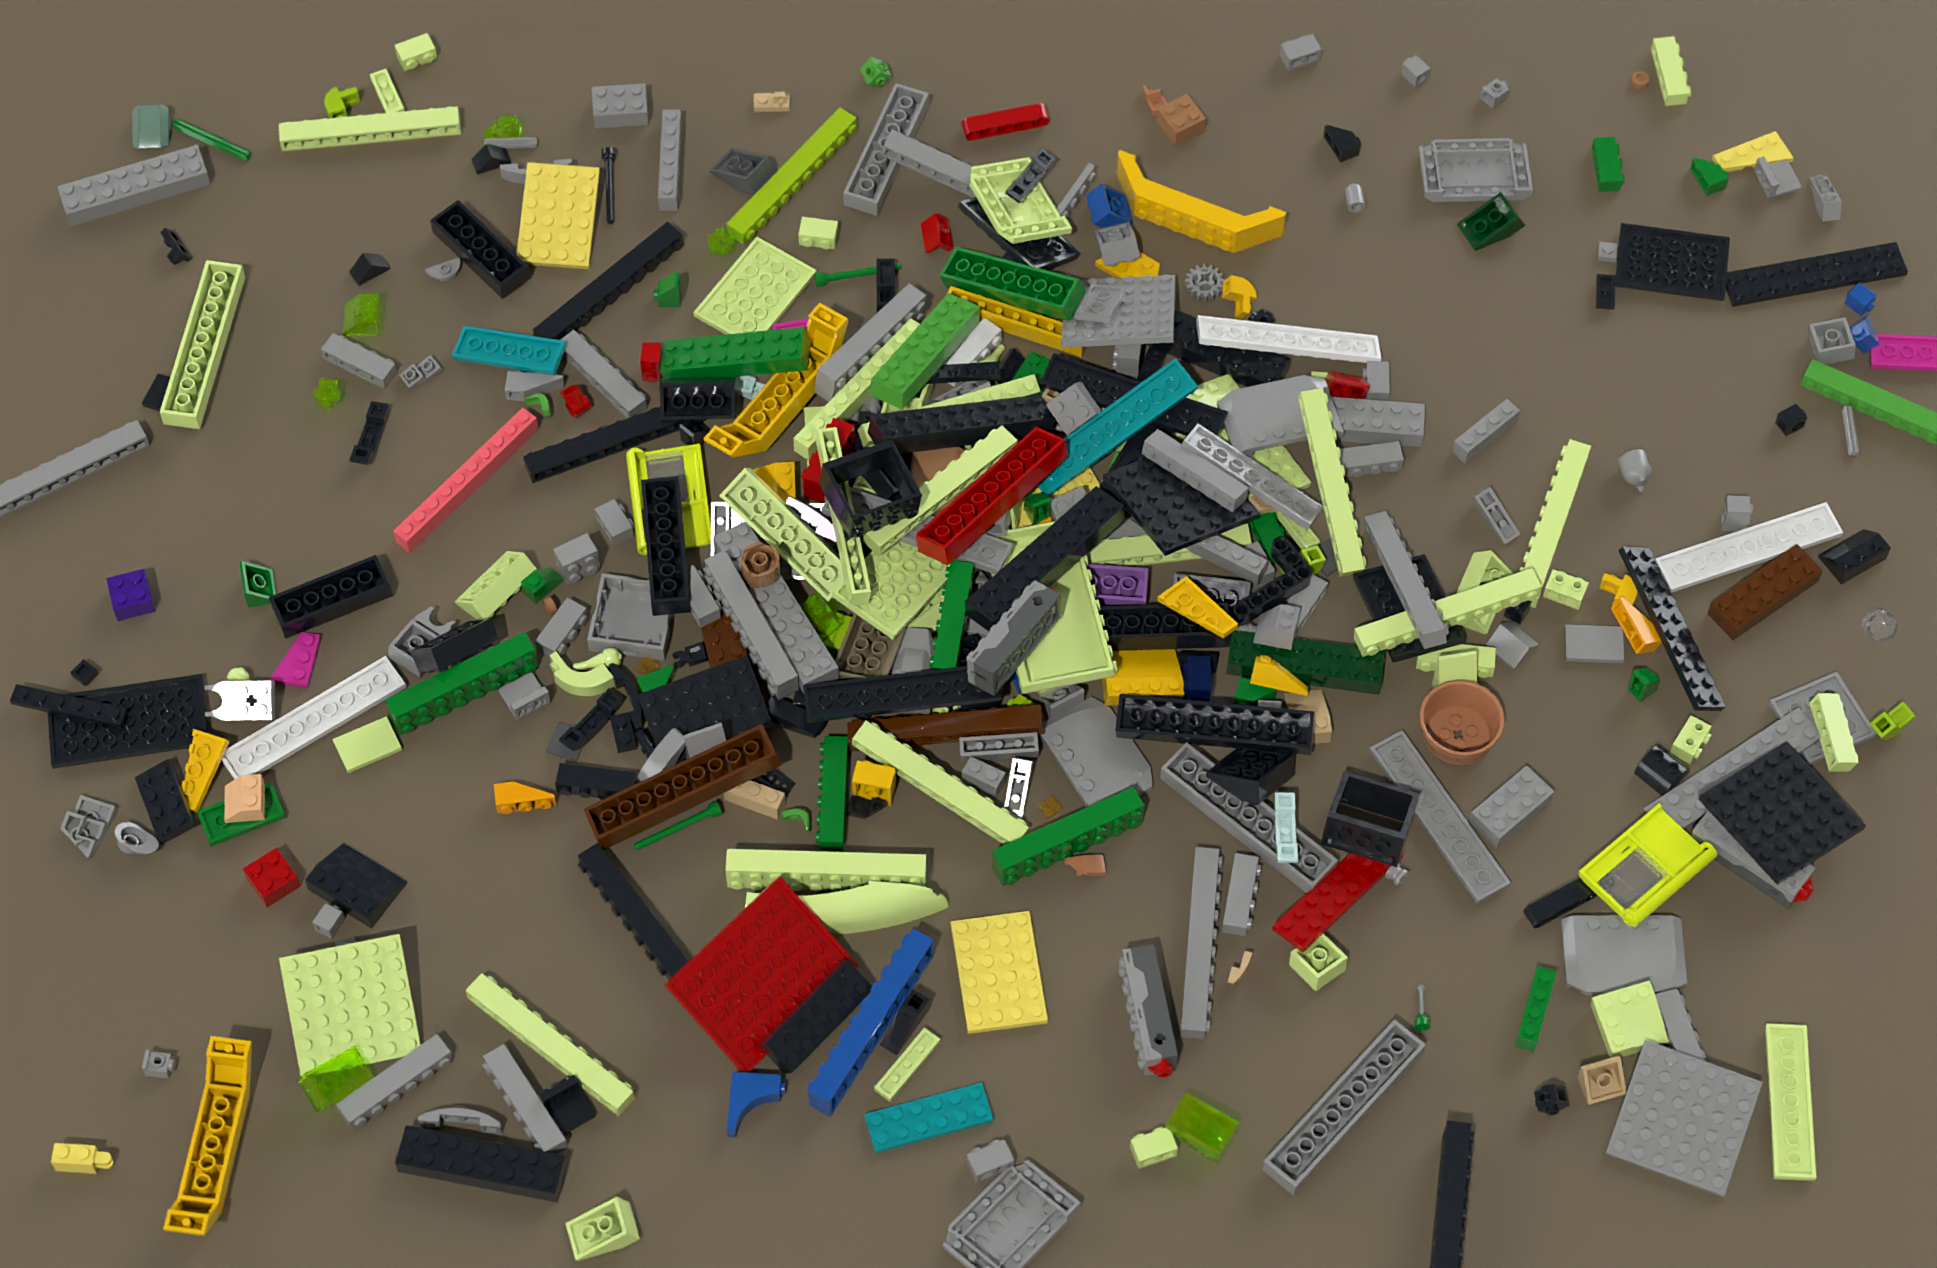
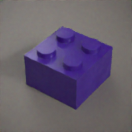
[106,569,155,621]

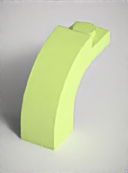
[549,652,615,696]

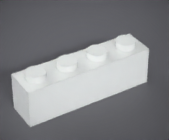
[942,318,1002,387]

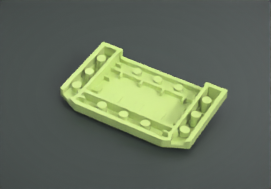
[969,157,1072,244]

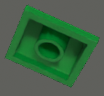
[239,561,276,608]

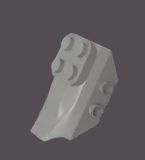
[889,627,935,715]

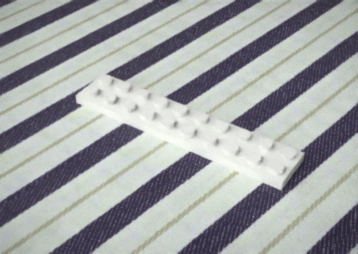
[1196,315,1382,363]
[1655,502,1843,593]
[221,656,406,780]

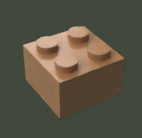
[1156,94,1206,146]

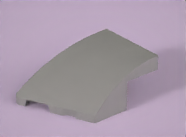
[60,795,118,858]

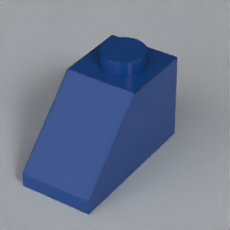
[1850,316,1880,353]

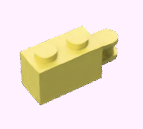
[51,1143,114,1174]

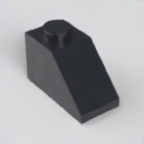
[1323,125,1361,163]

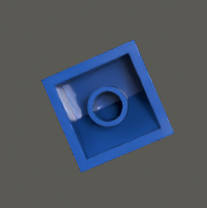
[1086,184,1133,228]

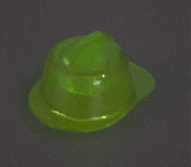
[483,114,525,139]

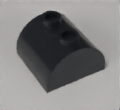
[1634,744,1690,796]

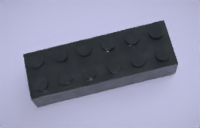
[430,200,530,299]
[268,555,393,639]
[758,959,872,1074]

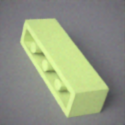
[1651,36,1691,106]
[907,587,944,634]
[1416,644,1496,678]
[1809,693,1859,772]

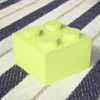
[1289,934,1348,991]

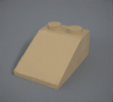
[1283,689,1332,744]

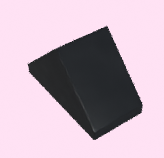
[471,143,511,175]
[349,253,390,286]
[679,421,711,446]

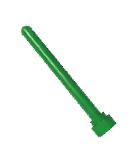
[814,263,901,287]
[633,800,722,850]

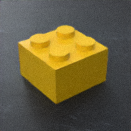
[852,760,896,806]

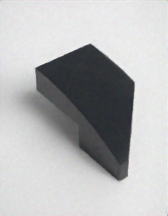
[846,795,888,819]

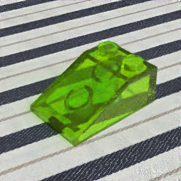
[297,1046,374,1114]
[1165,1093,1239,1164]

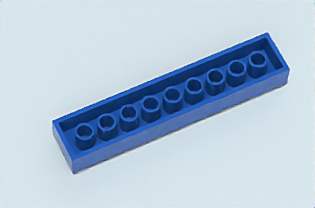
[807,929,934,1117]

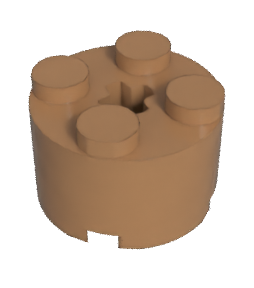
[741,542,780,588]

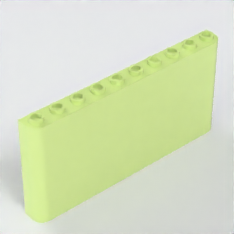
[991,521,1117,694]

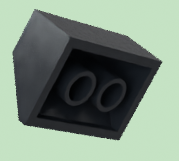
[1818,529,1891,585]

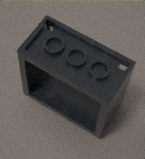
[819,439,922,539]
[1321,771,1420,867]

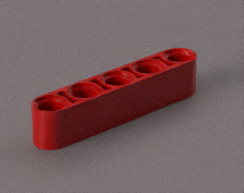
[961,103,1050,141]

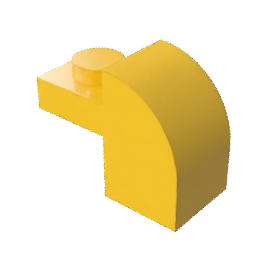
[1222,275,1257,320]
[1599,573,1638,606]

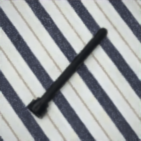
[601,147,616,224]

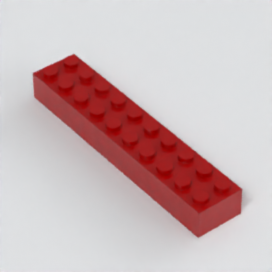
[915,427,1068,566]

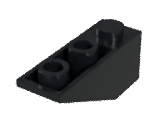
[880,989,930,1056]

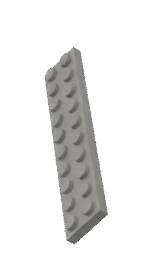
[821,487,1013,574]
[1643,707,1820,830]
[1369,730,1511,904]

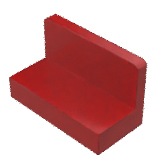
[921,213,953,253]

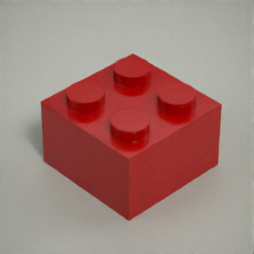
[242,848,301,907]

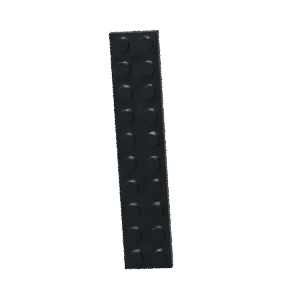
[1726,242,1908,307]
[1040,353,1228,437]
[1618,546,1726,711]
[803,666,1002,723]

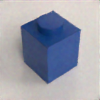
[1844,282,1877,316]

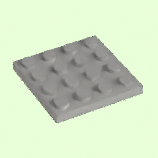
[1769,672,1877,765]

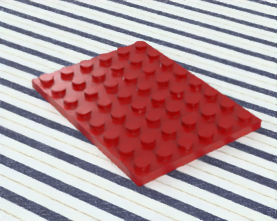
[664,876,859,1073]

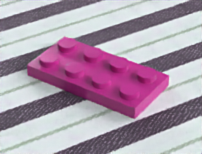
[1869,334,1937,372]

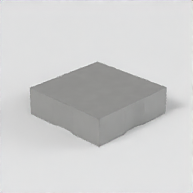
[587,573,674,661]

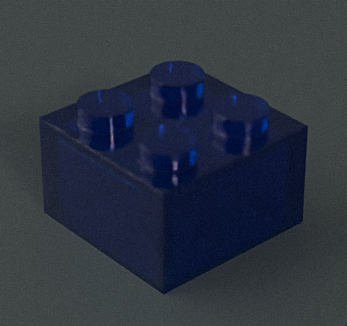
[1182,656,1211,702]

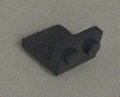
[539,1075,595,1135]

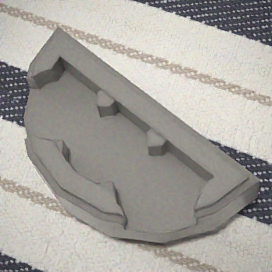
[425,257,461,282]

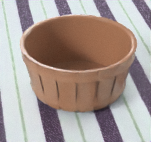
[1420,680,1504,765]

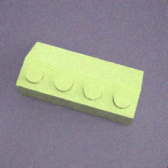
[1456,550,1513,634]
[455,551,537,619]

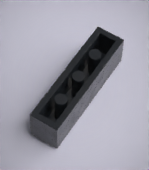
[555,763,638,800]

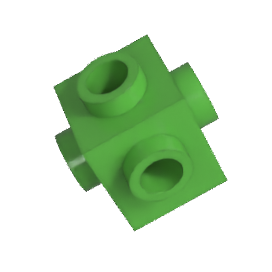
[860,57,892,87]

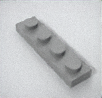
[1056,163,1097,219]

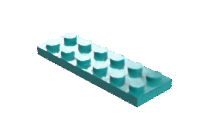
[452,325,567,376]
[864,1083,993,1154]

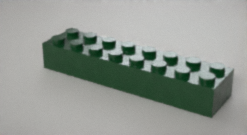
[1226,630,1385,695]

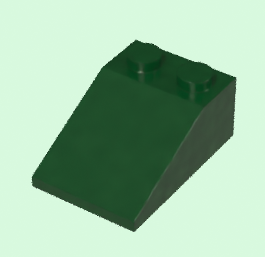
[1457,192,1525,251]

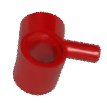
[560,385,591,418]

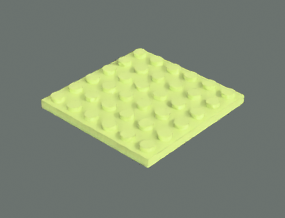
[279,934,421,1078]

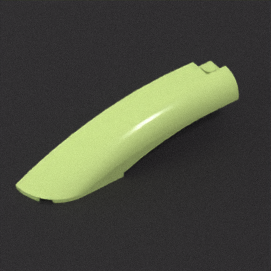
[745,881,949,935]

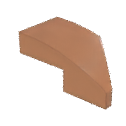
[1142,85,1167,117]
[1064,855,1106,877]

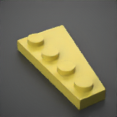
[1712,131,1793,172]

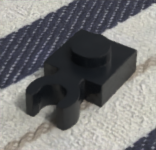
[672,642,708,668]

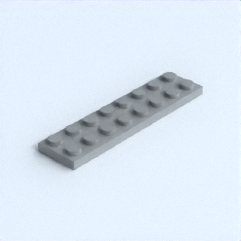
[1181,423,1323,530]

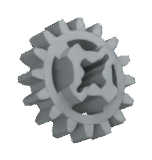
[1185,264,1225,302]

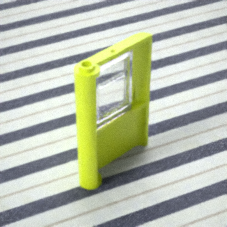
[626,444,711,555]
[1579,803,1717,927]

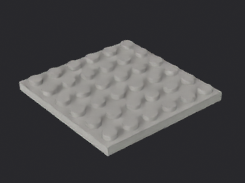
[1061,274,1176,348]
[1605,1040,1763,1198]

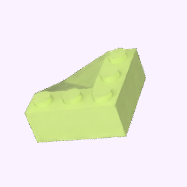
[1590,981,1669,1058]

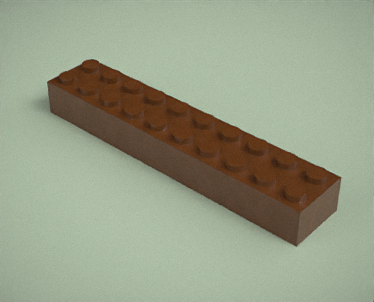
[584,724,781,850]

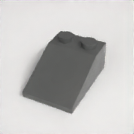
[709,148,776,196]

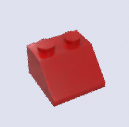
[1324,371,1370,399]

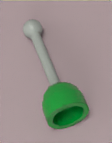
[1414,984,1430,1031]

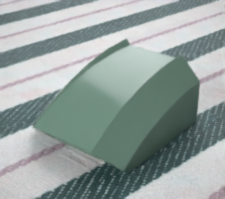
[132,104,171,148]

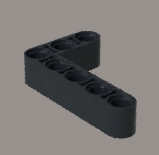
[1232,537,1312,626]

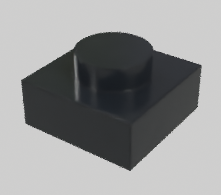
[70,659,99,686]

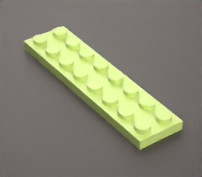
[1765,1024,1816,1181]

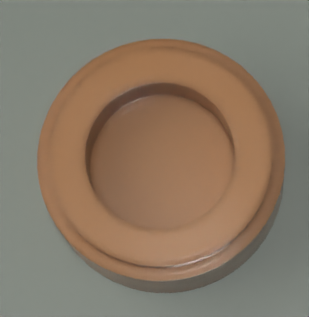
[1631,71,1650,89]
[542,596,558,616]

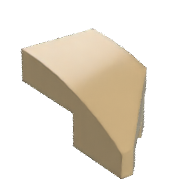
[1228,951,1252,984]

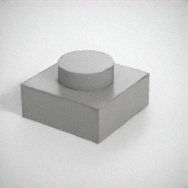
[1597,241,1617,262]

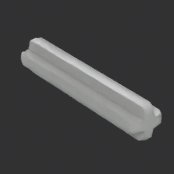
[484,137,537,148]
[1842,406,1859,456]

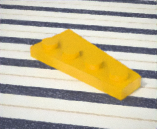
[1157,576,1238,639]
[181,729,229,813]

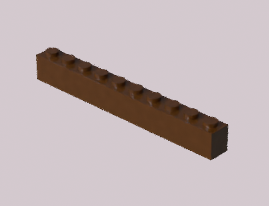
[847,704,1044,752]

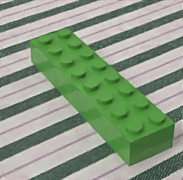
[870,293,980,410]

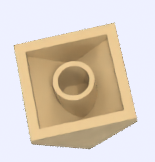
[1577,1056,1627,1105]

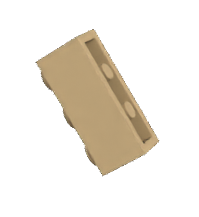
[723,780,786,820]

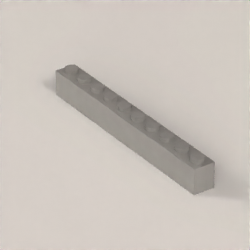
[0,420,150,517]
[1364,511,1449,649]
[1180,847,1223,1039]

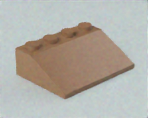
[909,447,969,517]

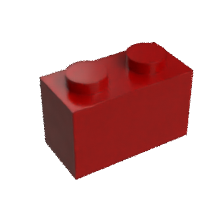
[640,342,662,382]

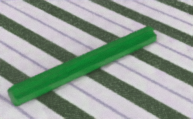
[172,119,251,161]

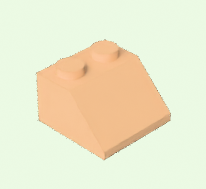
[225,774,265,823]

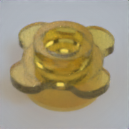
[636,657,659,675]
[1038,796,1061,818]

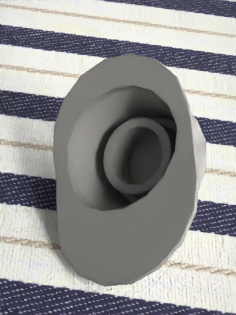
[114,822,159,855]

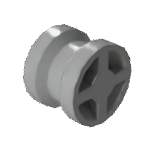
[1385,863,1409,887]

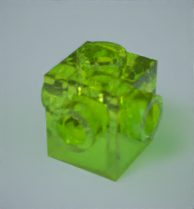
[706,227,735,255]
[313,378,341,408]

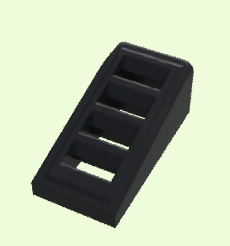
[751,769,795,797]

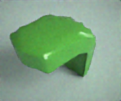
[524,392,552,417]
[781,808,810,833]

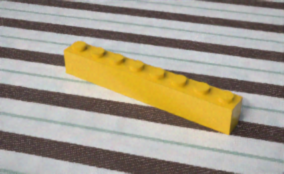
[947,286,1086,357]

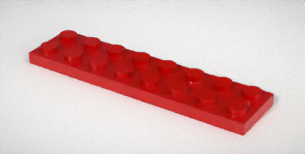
[1272,853,1404,953]

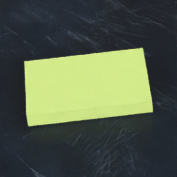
[332,716,402,773]

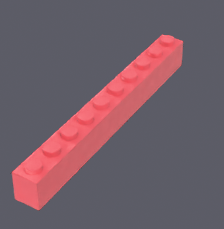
[393,408,538,553]

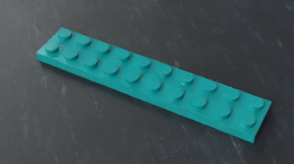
[1037,358,1198,497]

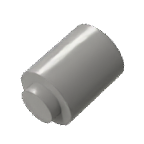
[1345,184,1366,213]

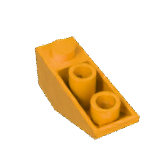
[494,782,556,814]

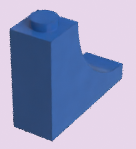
[727,1072,785,1137]

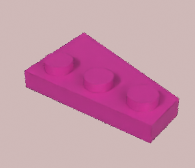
[269,632,321,688]

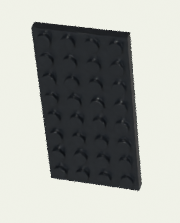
[47,674,208,769]

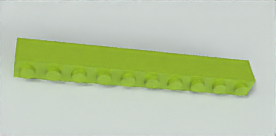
[726,107,858,245]

